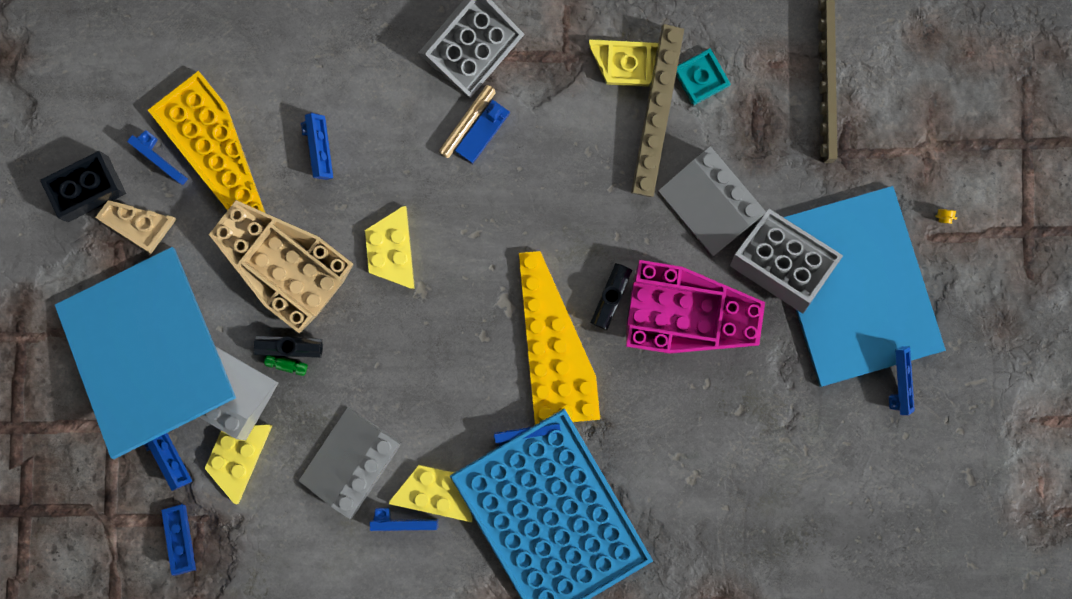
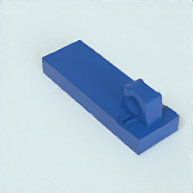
[455,100,510,164]
[301,113,333,180]
[127,130,188,185]
[889,346,915,415]
[494,424,561,446]
[144,433,192,491]
[161,504,196,576]
[370,508,438,531]

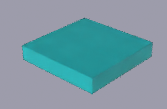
[676,48,731,106]

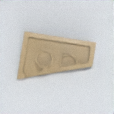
[95,200,177,254]

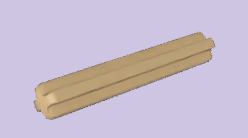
[439,85,496,158]

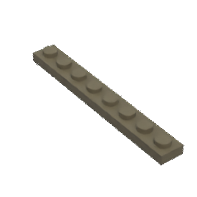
[818,0,837,163]
[631,24,684,197]

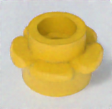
[935,209,958,224]

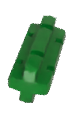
[264,355,308,376]

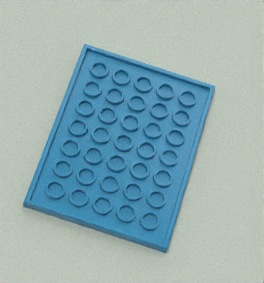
[783,186,946,387]
[55,247,236,459]
[450,408,653,599]

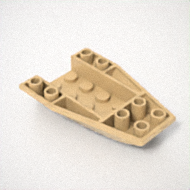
[209,200,354,333]

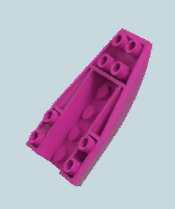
[626,260,765,354]

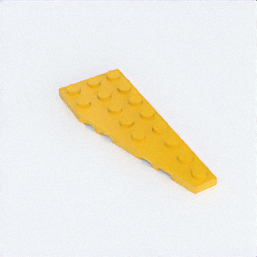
[148,71,265,213]
[519,251,600,425]

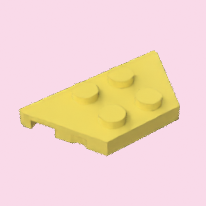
[589,40,658,87]
[365,206,415,289]
[205,424,272,504]
[389,465,473,522]

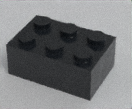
[40,151,126,222]

